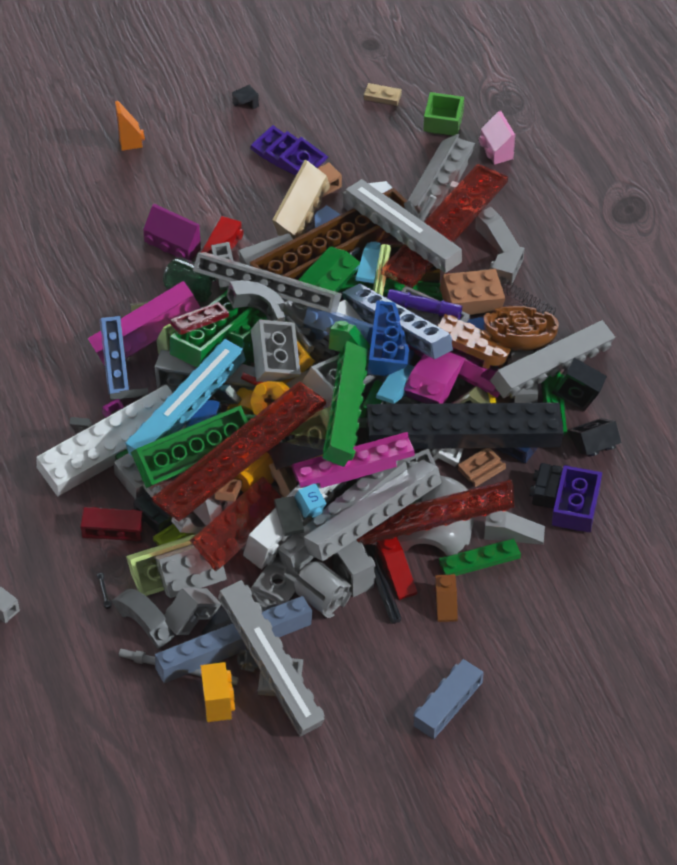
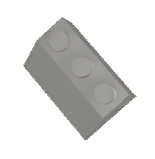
[251,320,301,382]

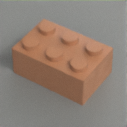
[439,269,505,315]

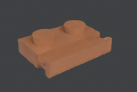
[458,448,506,487]

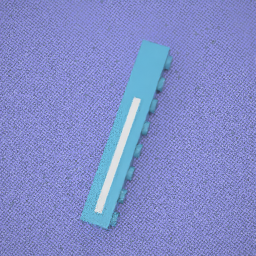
[125,339,245,456]

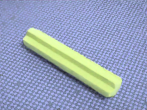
[373,244,391,296]

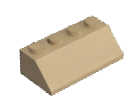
[272,160,330,239]

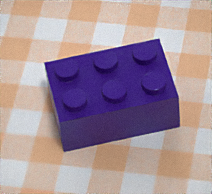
[552,465,602,533]

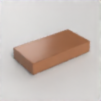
[215,478,242,502]

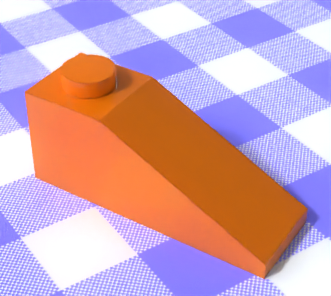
[115,101,145,151]

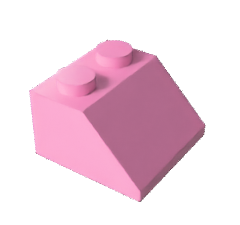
[479,111,515,165]

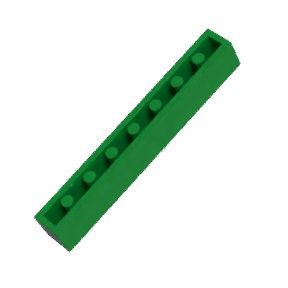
[322,341,369,467]

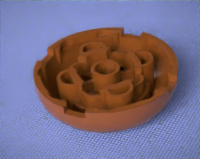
[484,306,559,351]

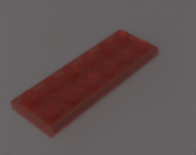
[190,476,281,572]

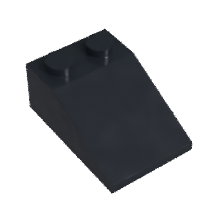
[268,434,325,470]

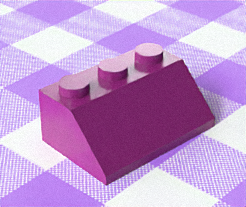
[143,204,201,262]

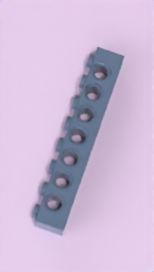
[342,284,453,359]

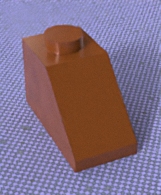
[435,574,458,622]

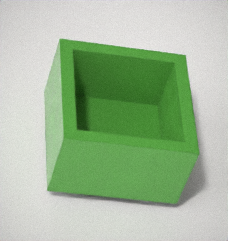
[424,92,464,136]

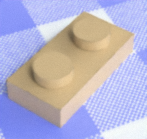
[364,83,402,106]

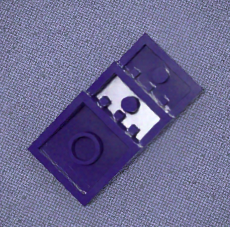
[250,125,328,175]

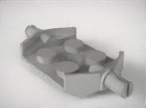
[250,556,302,612]

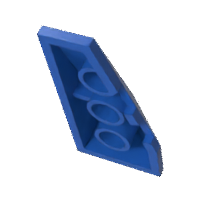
[367,300,409,376]

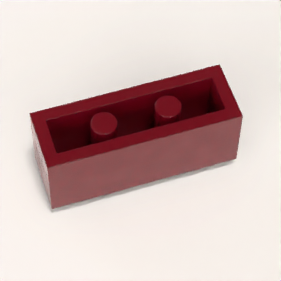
[80,507,144,541]

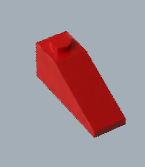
[201,216,244,255]
[377,534,417,600]

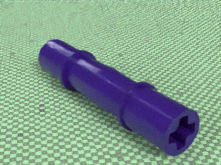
[387,289,463,320]

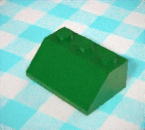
[298,246,360,292]

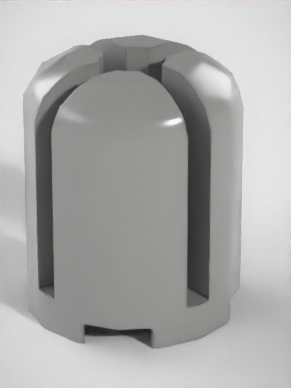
[294,561,352,618]

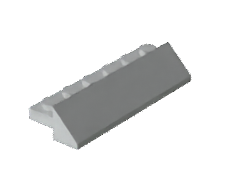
[408,134,475,218]

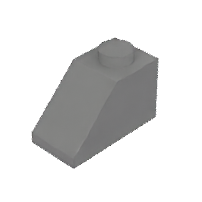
[489,247,524,285]

